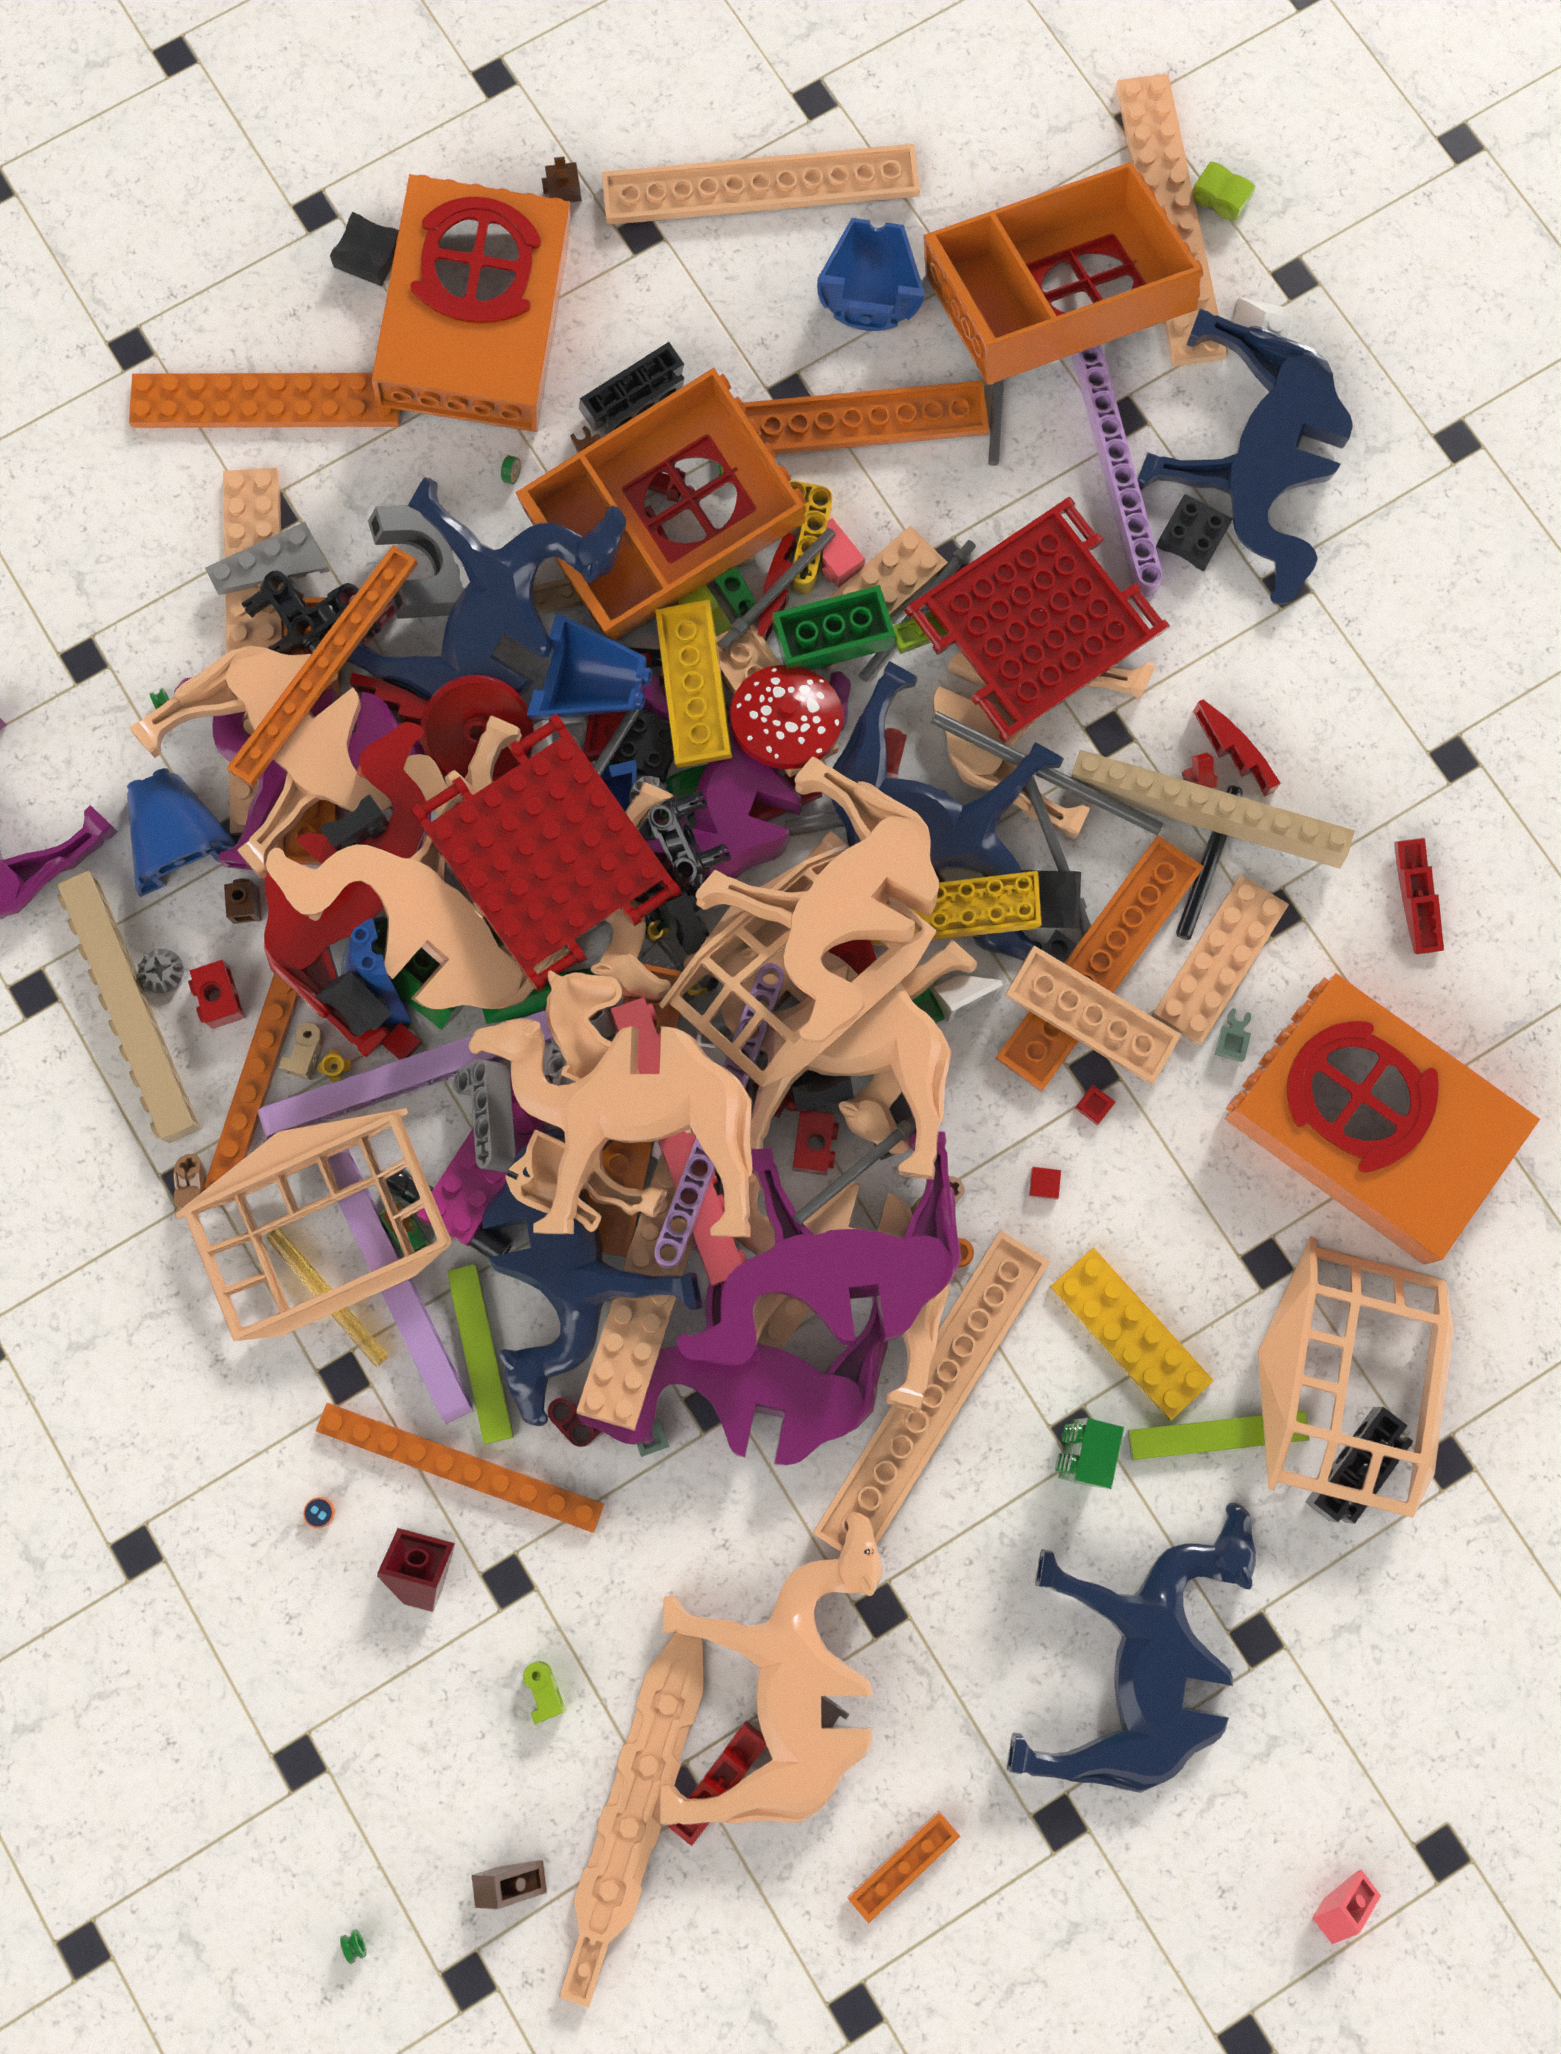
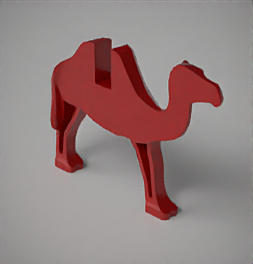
[264,722,489,1057]

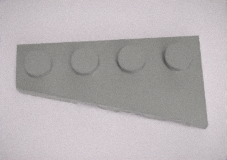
[205,522,330,595]

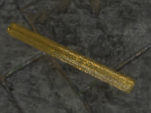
[267,1228,388,1367]

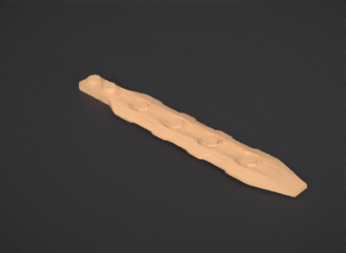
[559,1633,704,2008]

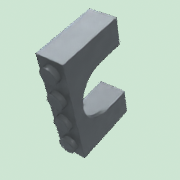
[368,505,465,619]

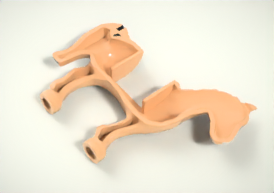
[506,970,694,1232]

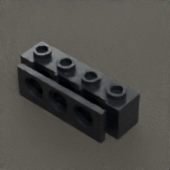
[579,342,685,435]
[1305,1407,1414,1524]

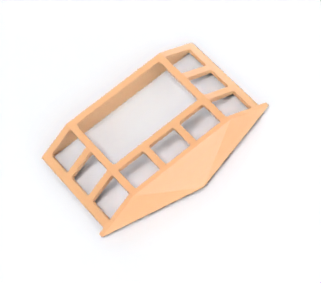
[659,844,937,1088]
[175,1108,452,1341]
[1258,1237,1454,1518]

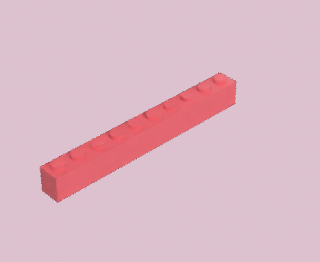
[611,997,747,1287]

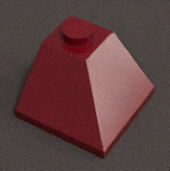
[377,1528,455,1612]

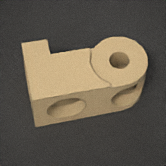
[278,1022,325,1081]

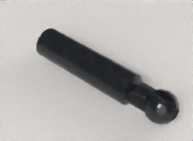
[386,1169,515,1257]

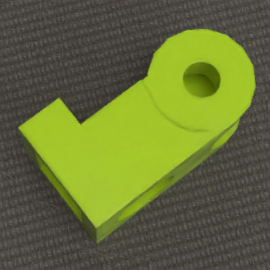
[523,1661,566,1725]

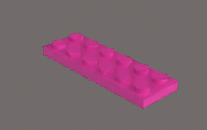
[417,1071,547,1246]

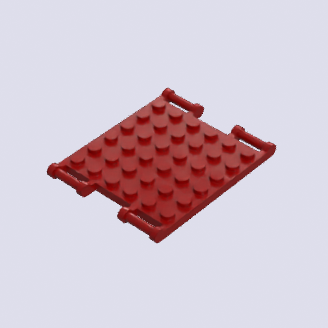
[904,497,1170,743]
[410,714,682,992]

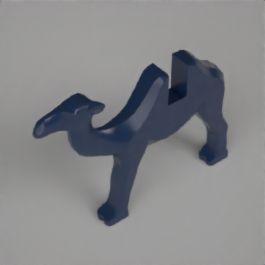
[1137,308,1353,605]
[347,477,626,702]
[831,661,1064,961]
[482,1128,703,1426]
[1006,1503,1256,1793]

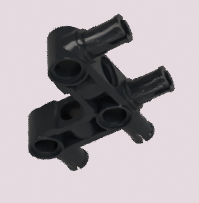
[241,571,381,655]
[635,790,731,926]

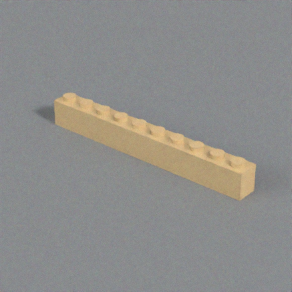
[1071,750,1355,869]
[57,870,201,1143]

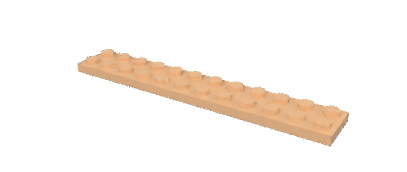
[1116,74,1227,367]
[602,144,920,225]
[812,1230,1050,1552]

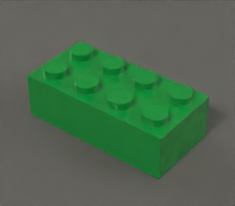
[772,585,896,670]
[1055,1418,1124,1489]

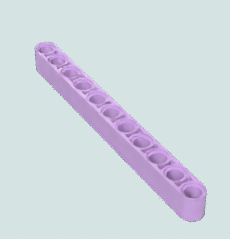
[1072,345,1162,596]
[654,963,784,1269]
[258,1010,553,1139]
[328,1149,473,1425]

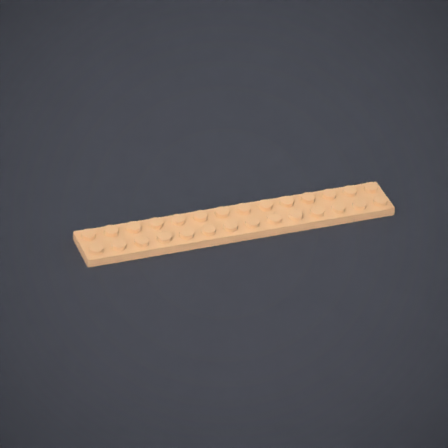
[223,467,284,836]

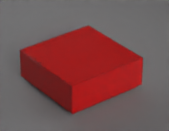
[381,1022,422,1060]
[1075,1085,1115,1126]
[1029,1167,1061,1200]

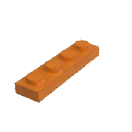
[847,1810,960,1924]

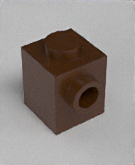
[224,878,261,924]

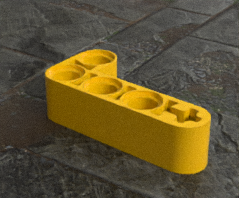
[789,481,833,595]

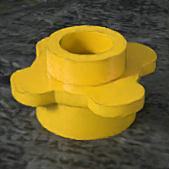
[317,1049,352,1083]

